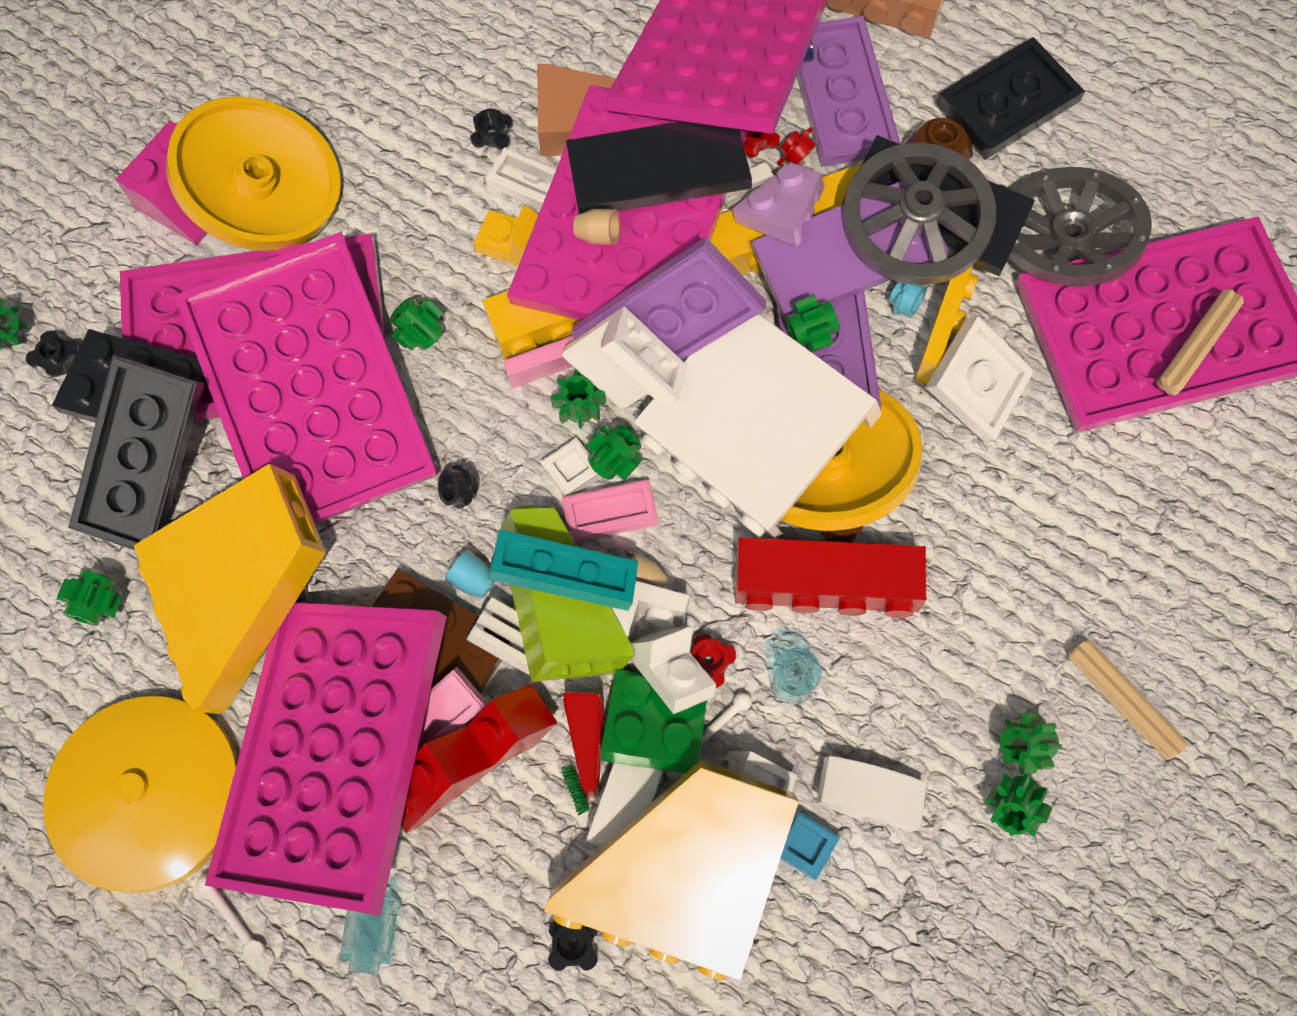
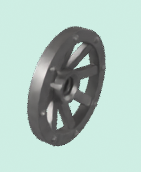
[843,143,997,285]
[1009,167,1152,287]

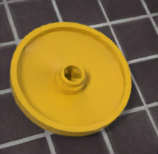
[166,96,341,251]
[781,389,922,531]
[43,696,239,893]

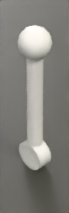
[701,692,752,746]
[196,874,266,961]

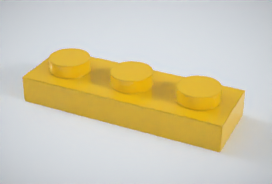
[915,266,979,384]

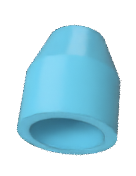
[445,550,496,598]

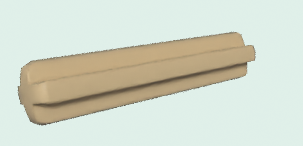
[1157,289,1244,396]
[1068,639,1187,760]

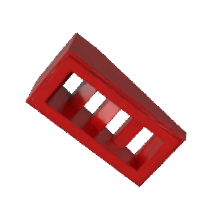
[563,692,604,798]

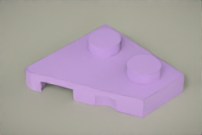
[733,162,824,246]

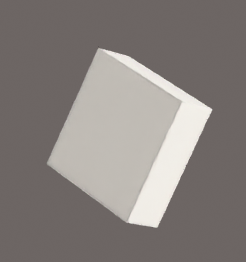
[540,437,601,496]

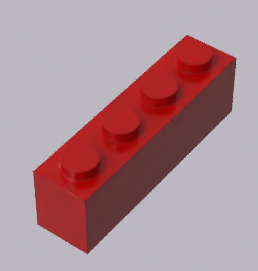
[735,537,927,618]

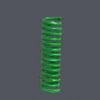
[561,765,590,815]

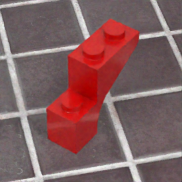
[401,684,558,833]

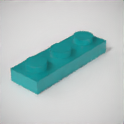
[488,529,639,611]

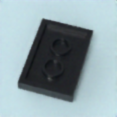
[936,37,1085,159]
[51,329,208,423]

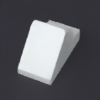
[611,581,689,642]
[631,626,716,714]

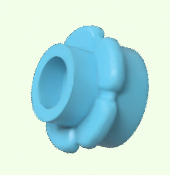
[889,282,927,318]

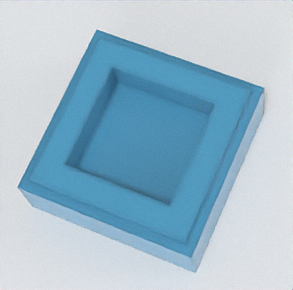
[780,810,840,881]

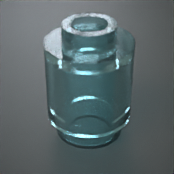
[769,648,821,704]
[339,899,397,974]

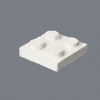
[925,316,1034,441]

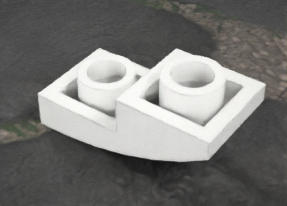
[816,756,927,832]
[586,763,663,847]

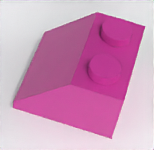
[115,120,208,246]

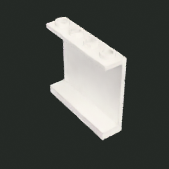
[634,314,882,539]

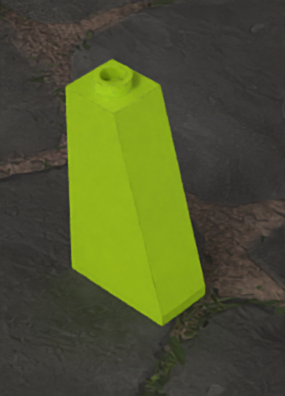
[500,505,635,682]

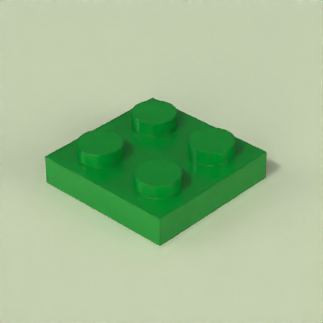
[600,669,707,774]

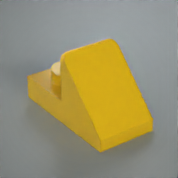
[473,205,538,265]

